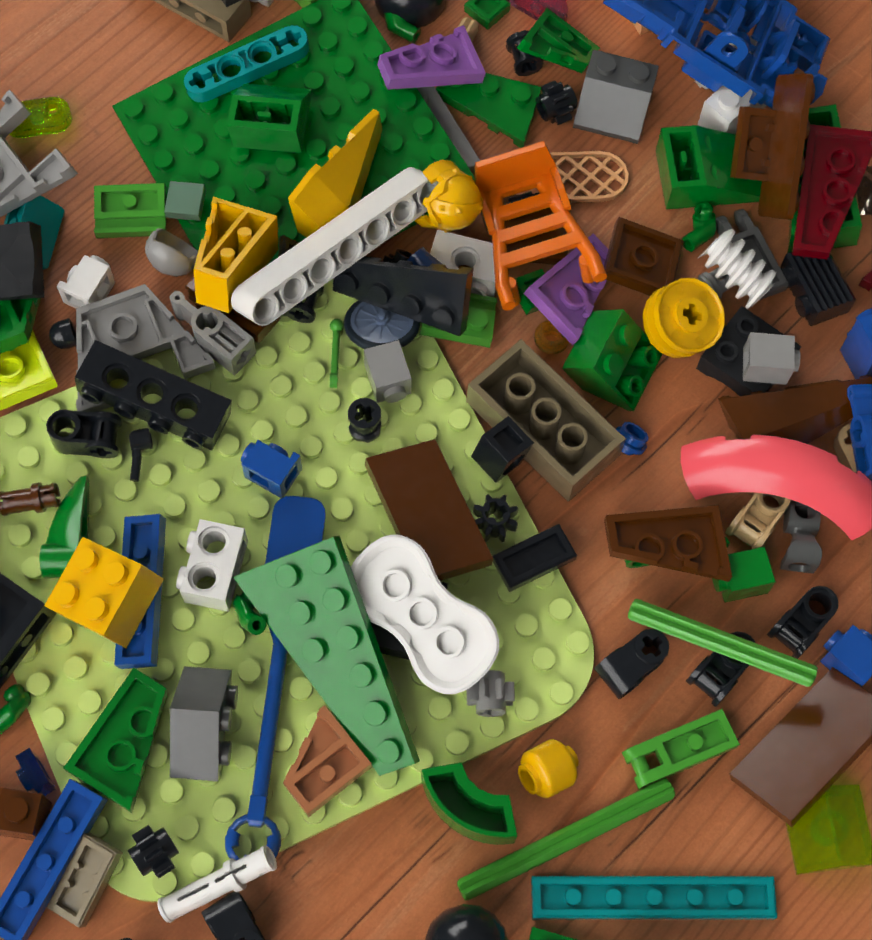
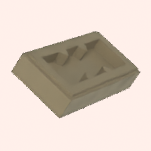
[47,833,123,928]

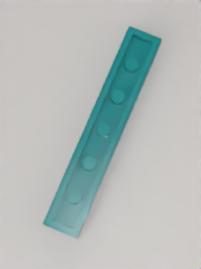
[531,876,777,920]

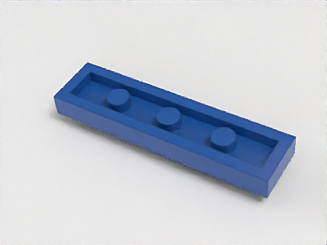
[114,514,166,669]
[0,779,108,940]

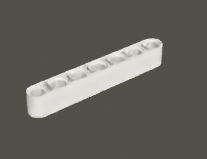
[231,167,439,326]

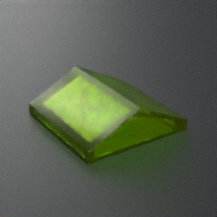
[786,785,872,875]

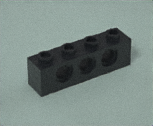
[75,340,232,451]

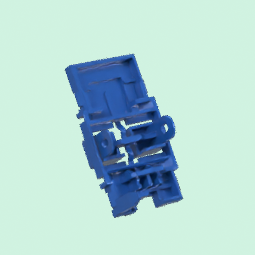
[603,0,830,109]

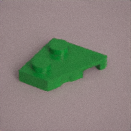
[517,8,600,73]

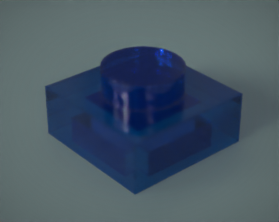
[15,748,56,796]

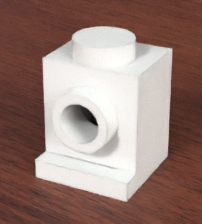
[57,255,115,308]

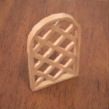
[551,151,629,203]

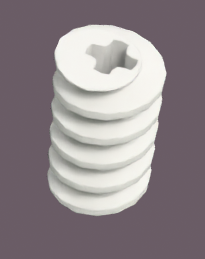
[698,229,776,309]

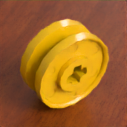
[642,278,725,358]

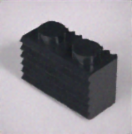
[780,252,856,326]

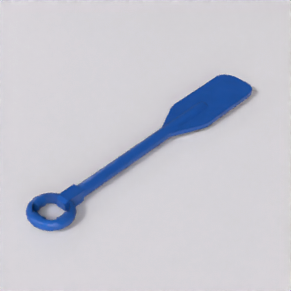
[225,496,326,860]

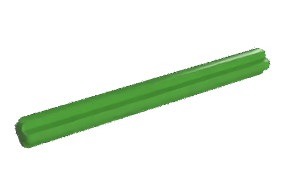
[457,778,676,900]

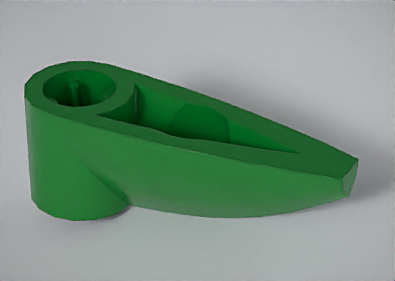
[39,475,89,579]

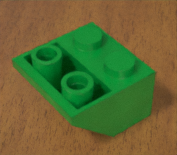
[226,84,312,153]
[562,309,662,411]

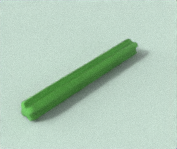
[628,599,818,687]

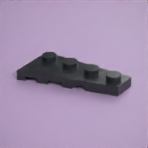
[333,256,474,336]

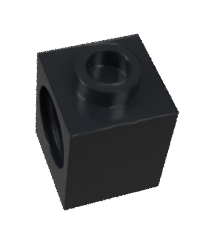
[471,416,534,483]

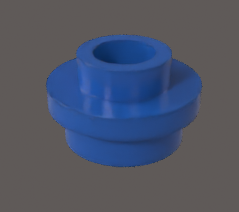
[616,422,649,455]

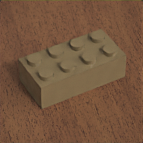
[466,339,626,502]

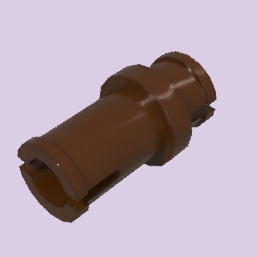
[0,482,61,516]

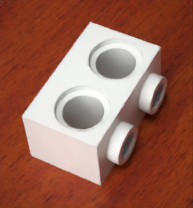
[176,519,248,612]

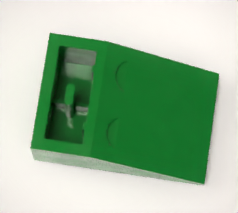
[655,125,762,210]

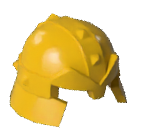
[415,159,483,233]

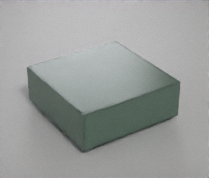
[164,181,206,221]

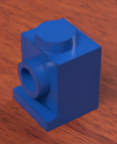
[241,440,302,498]

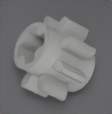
[467,670,515,717]

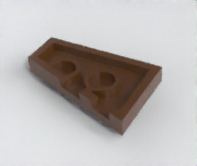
[604,505,732,582]

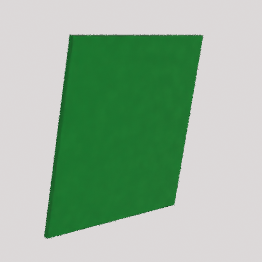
[112,0,474,266]

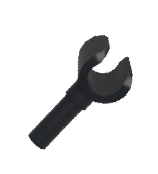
[129,428,153,482]

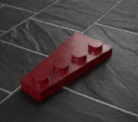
[792,124,872,260]

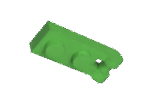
[622,709,740,790]

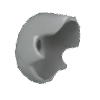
[145,228,198,277]

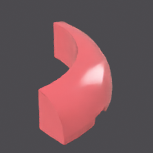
[681,435,872,541]

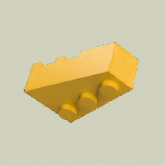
[193,196,278,313]

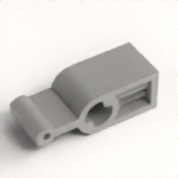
[169,290,256,376]

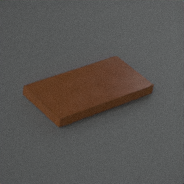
[365,439,493,581]
[729,667,872,827]

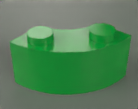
[421,762,517,845]

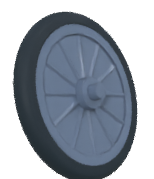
[344,300,420,349]

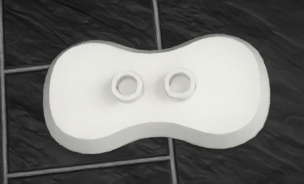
[351,534,499,694]

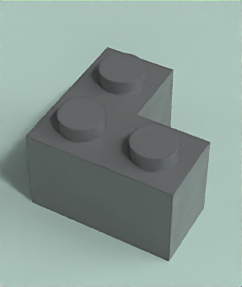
[170,666,238,781]

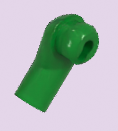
[384,13,421,44]
[682,202,716,252]
[233,592,266,635]
[0,684,31,735]

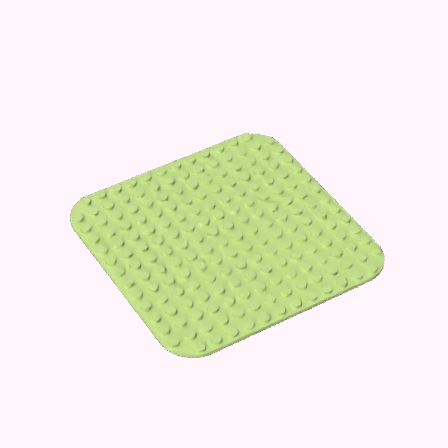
[0,279,594,902]

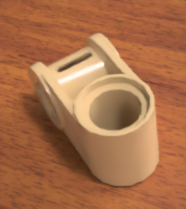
[725,493,791,549]

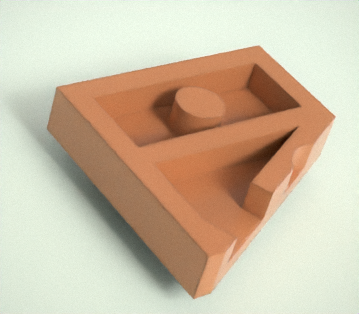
[283,705,372,817]

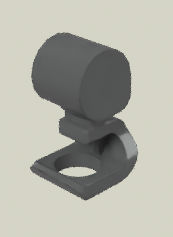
[780,501,822,574]

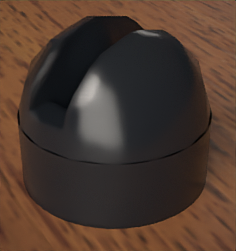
[49,318,76,349]

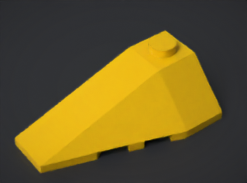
[288,109,382,237]

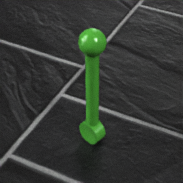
[330,319,344,388]

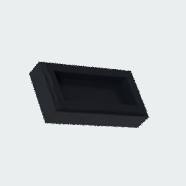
[492,524,577,592]

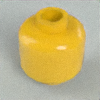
[518,739,579,799]

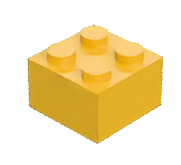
[44,537,164,648]

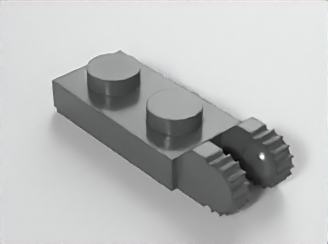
[716,209,788,300]

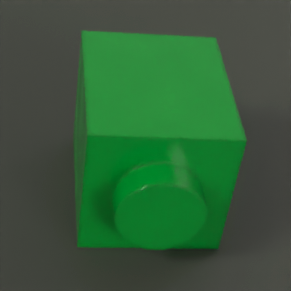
[712,547,776,603]

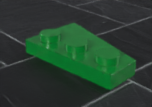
[436,73,541,148]
[64,668,168,813]

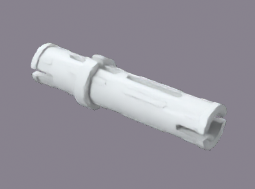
[157,845,277,923]

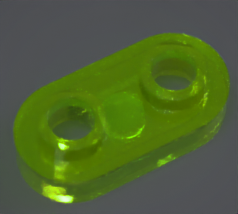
[9,97,72,138]

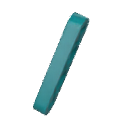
[184,25,309,103]

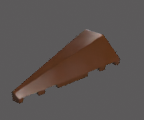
[718,375,872,444]

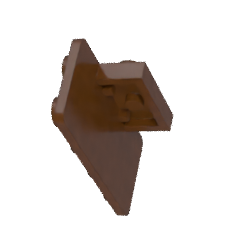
[730,73,815,220]

